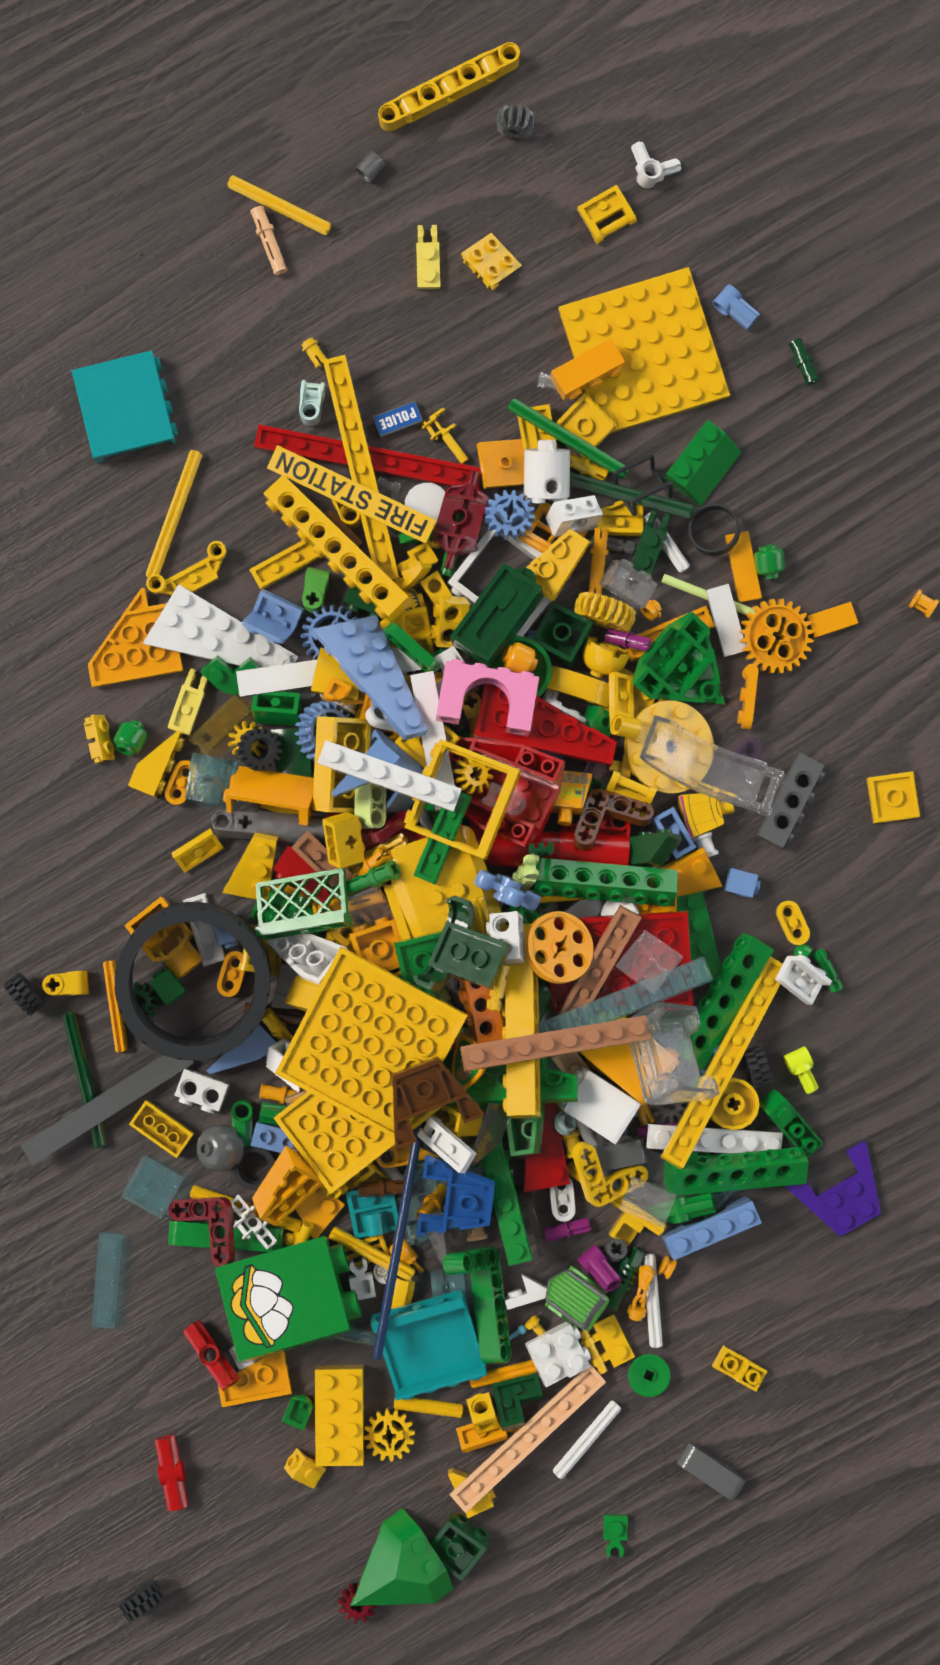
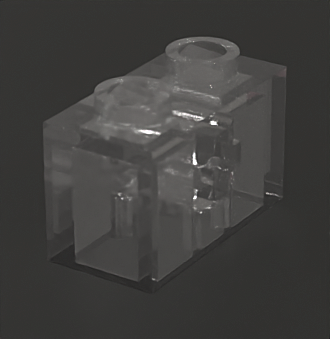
[599,559,657,608]

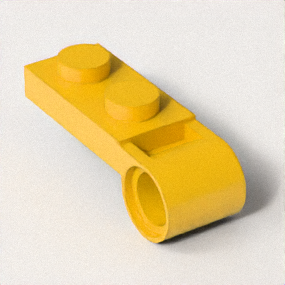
[609,671,641,739]

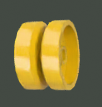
[710,1077,760,1130]

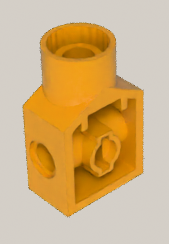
[124,896,203,980]

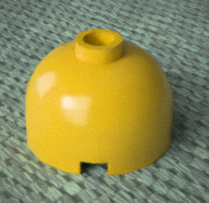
[582,637,630,679]

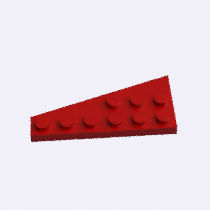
[474,684,617,766]

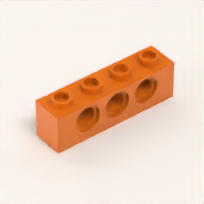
[455,976,503,1044]

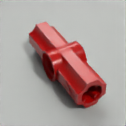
[183,1320,240,1391]
[155,1435,188,1511]

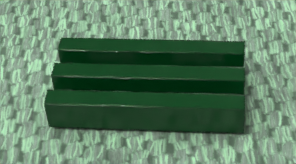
[528,842,554,857]

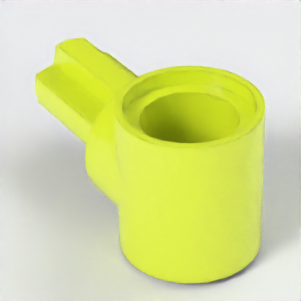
[783,1046,818,1094]

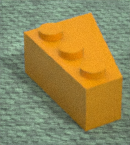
[252,1146,323,1226]

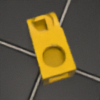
[419,571,455,614]

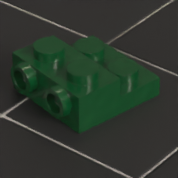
[430,1511,491,1581]

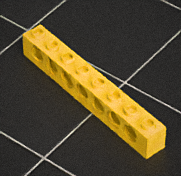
[263,475,412,622]

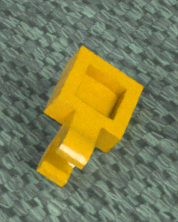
[397,542,438,576]

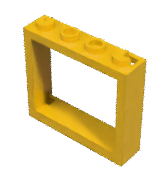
[404,739,522,860]

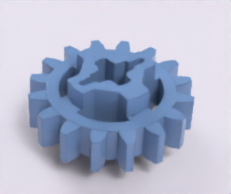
[485,490,535,540]

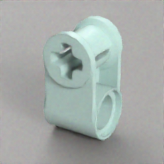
[299,380,326,427]

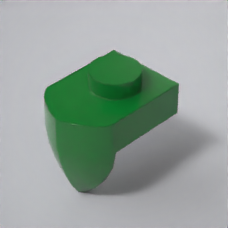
[281,1394,313,1431]

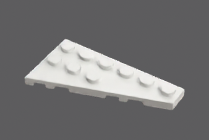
[143,585,298,668]

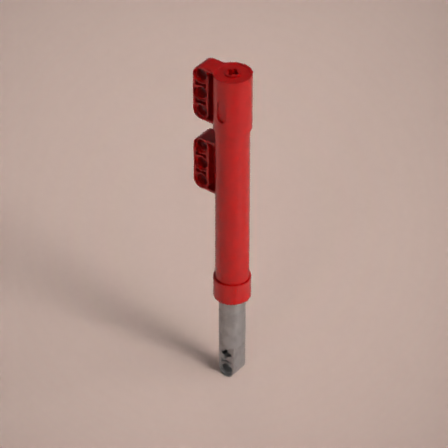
[211,808,630,868]

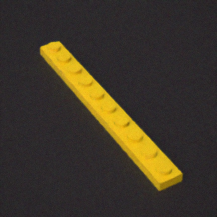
[323,355,399,581]
[661,956,783,1169]

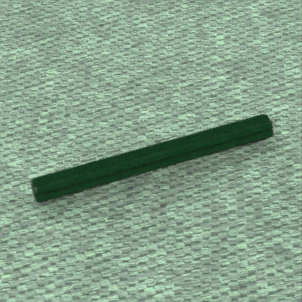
[570,472,694,518]
[62,1012,107,1148]

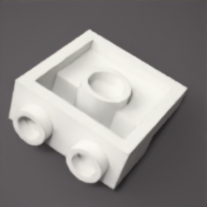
[525,1321,591,1387]

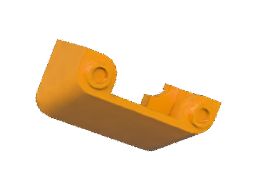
[580,1009,680,1107]

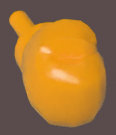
[389,1239,424,1274]

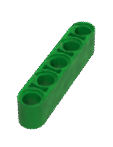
[168,1220,284,1252]

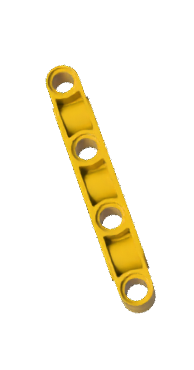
[378,42,520,132]

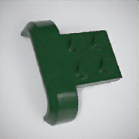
[413,895,511,992]

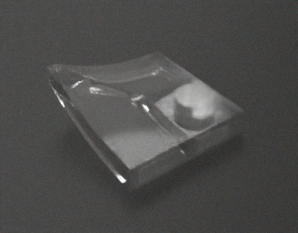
[616,930,683,996]

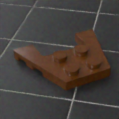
[392,1056,485,1150]

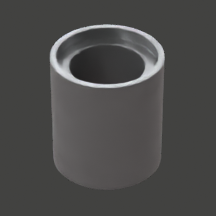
[355,151,385,182]

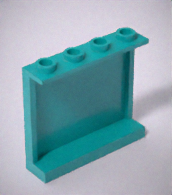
[71,350,178,463]
[371,1289,487,1400]

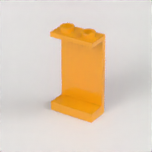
[223,766,314,826]

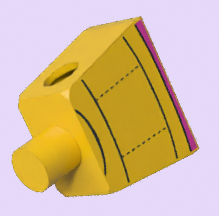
[677,792,734,839]

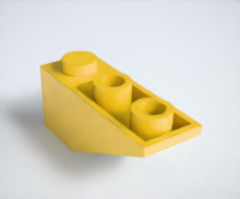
[128,731,185,798]

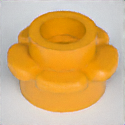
[640,599,662,621]

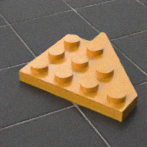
[88,588,184,688]

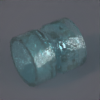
[430,1269,466,1298]

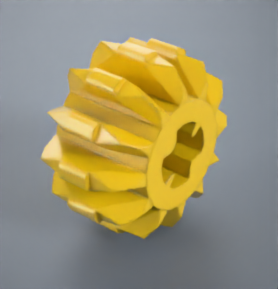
[228,721,267,757]
[453,758,494,794]

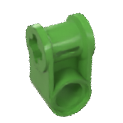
[302,567,331,613]

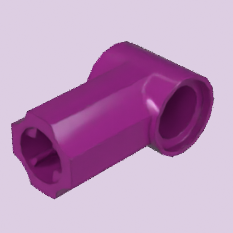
[577,1244,622,1293]

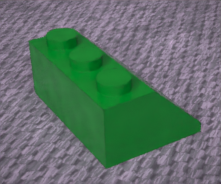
[664,419,742,507]

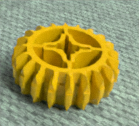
[574,592,636,632]

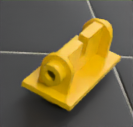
[84,715,115,764]

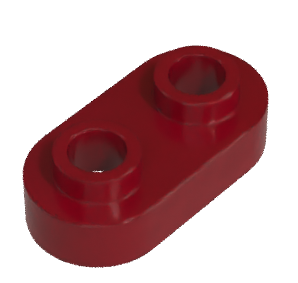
[368,810,407,844]

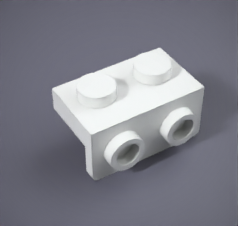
[775,955,832,1005]

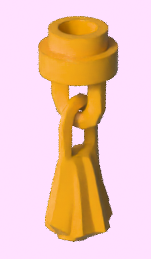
[627,1265,655,1321]

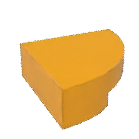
[322,677,353,702]

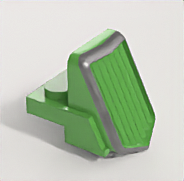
[545,1266,609,1331]

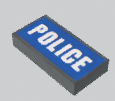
[372,400,423,439]

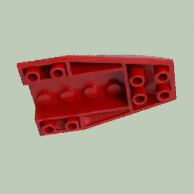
[421,737,565,848]

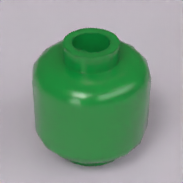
[754,544,785,579]
[113,720,148,756]

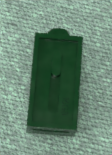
[450,563,544,669]

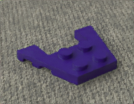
[785,1140,881,1237]

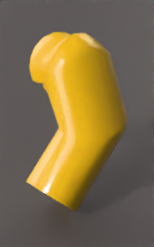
[283,1221,314,1246]

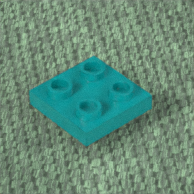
[346,1189,398,1238]

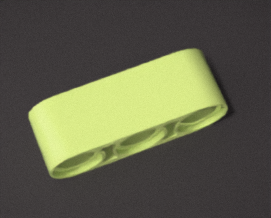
[354,783,386,829]

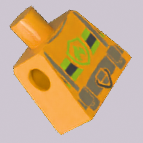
[551,771,592,826]

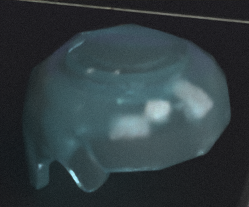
[403,1160,440,1195]

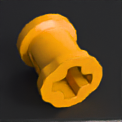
[908,589,939,618]

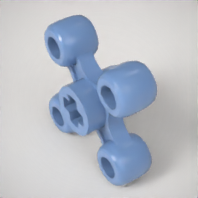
[474,870,541,911]

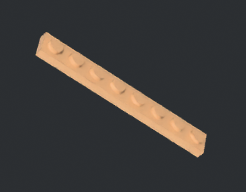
[449,1364,606,1513]

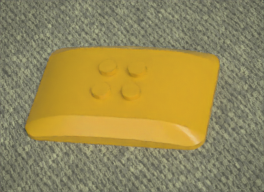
[385,826,506,976]

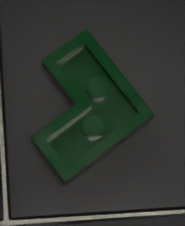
[492,1373,543,1431]

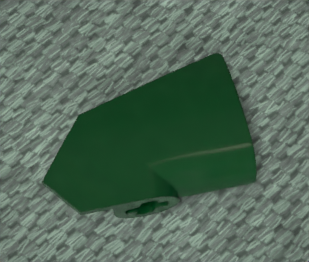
[270,729,312,777]

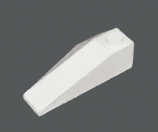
[264,933,348,985]

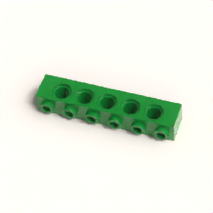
[534,858,678,907]
[673,933,774,1071]
[663,1147,808,1197]

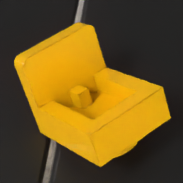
[284,1448,326,1489]

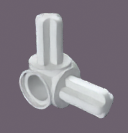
[631,142,681,188]

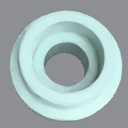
[554,1112,576,1136]

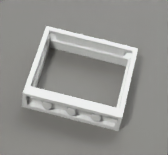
[448,522,571,637]

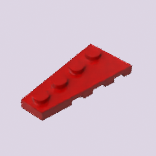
[523,1103,570,1192]

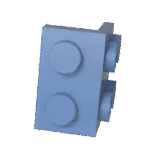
[242,589,304,644]

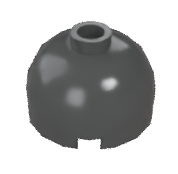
[197,1125,244,1172]

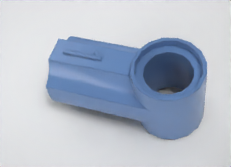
[712,284,760,331]

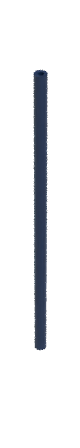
[372,1121,425,1360]

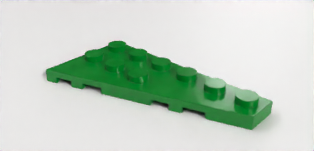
[443,1042,578,1106]

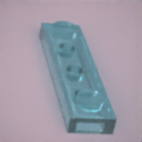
[91,1232,124,1329]

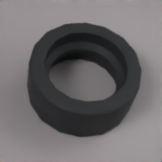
[232,1146,277,1190]

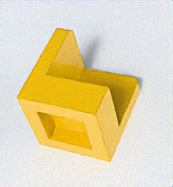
[608,1212,644,1246]

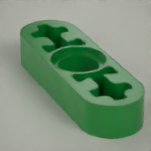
[383,622,441,675]

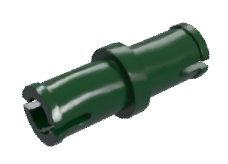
[788,338,820,386]

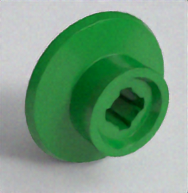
[628,1354,670,1397]

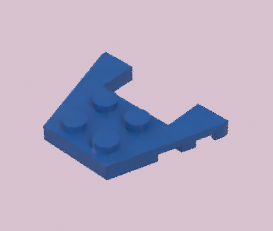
[417,1155,495,1236]

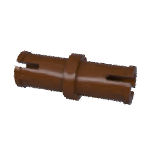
[358,1179,405,1198]

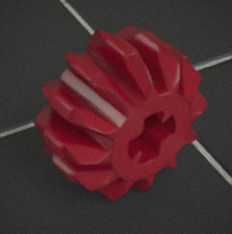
[338,1582,378,1625]

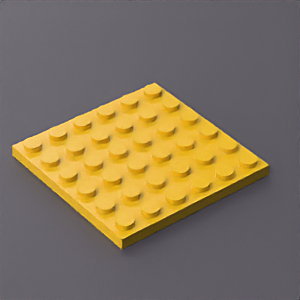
[558,267,730,434]
[275,946,468,1138]

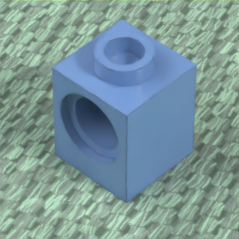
[723,868,761,899]

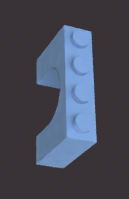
[661,1196,761,1260]

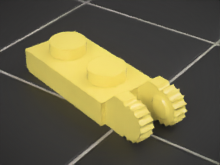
[416,225,440,290]
[167,669,209,736]

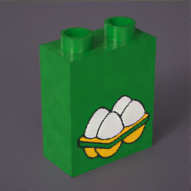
[215,1236,362,1363]

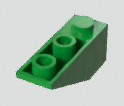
[759,1089,824,1159]

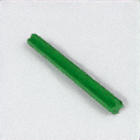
[508,399,629,479]

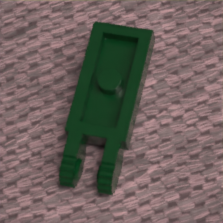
[629,508,672,577]

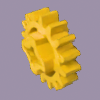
[364,1408,415,1462]

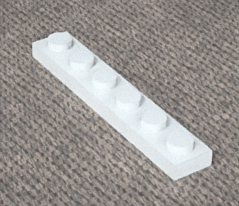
[317,740,461,812]
[646,1124,783,1153]

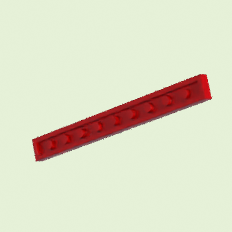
[254,424,482,489]

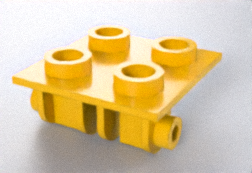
[461,233,522,290]

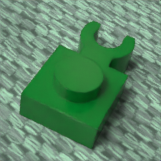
[603,1514,628,1557]

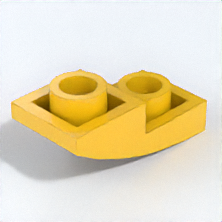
[386,561,432,596]
[712,1345,768,1392]

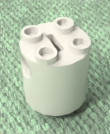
[524,440,570,503]

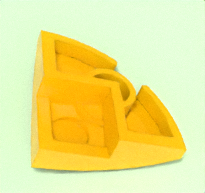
[380,606,435,653]

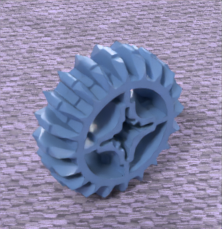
[301,605,358,660]
[294,701,349,762]

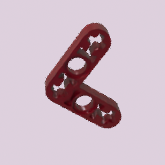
[168,1197,235,1267]

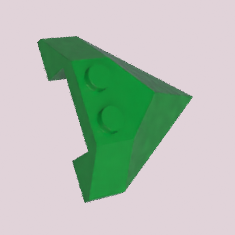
[632,612,725,704]
[350,1508,453,1606]

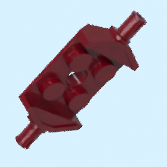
[432,470,490,570]

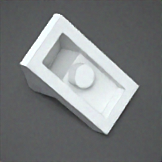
[505,1273,547,1310]

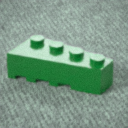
[505,1057,550,1157]

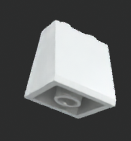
[558,1066,641,1144]

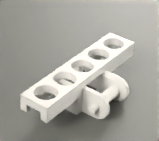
[230,1194,277,1250]

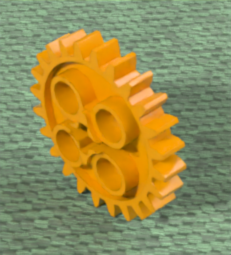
[739,599,814,674]

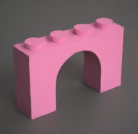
[436,659,539,737]

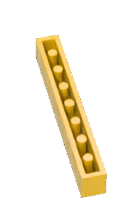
[502,924,541,1119]

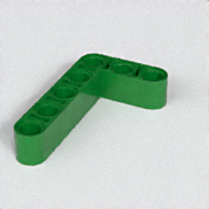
[443,1246,511,1364]

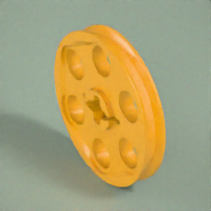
[524,911,594,984]

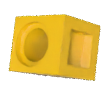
[466,1392,500,1435]

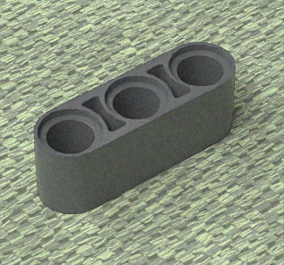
[581,1137,648,1174]
[677,1442,747,1501]

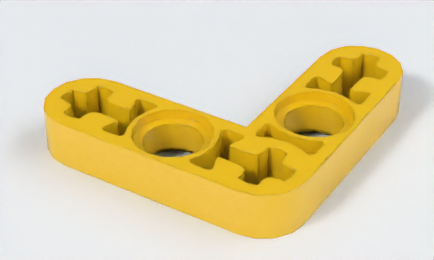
[572,1142,648,1207]

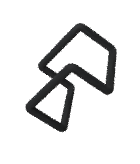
[613,454,673,516]

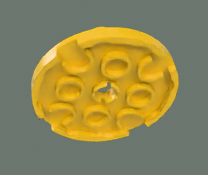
[624,701,714,794]

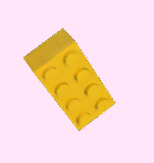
[312,716,371,813]
[315,1365,364,1466]

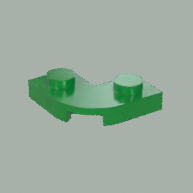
[201,655,262,695]

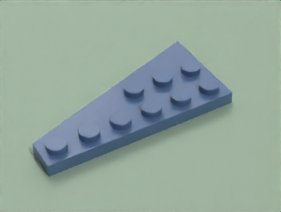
[311,615,427,740]

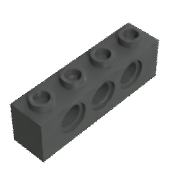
[755,753,825,849]

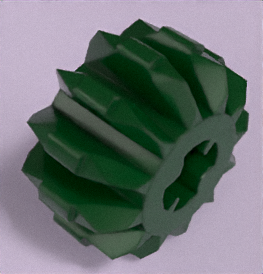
[134,982,160,1017]

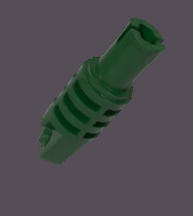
[607,1247,645,1311]

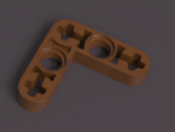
[574,789,654,850]

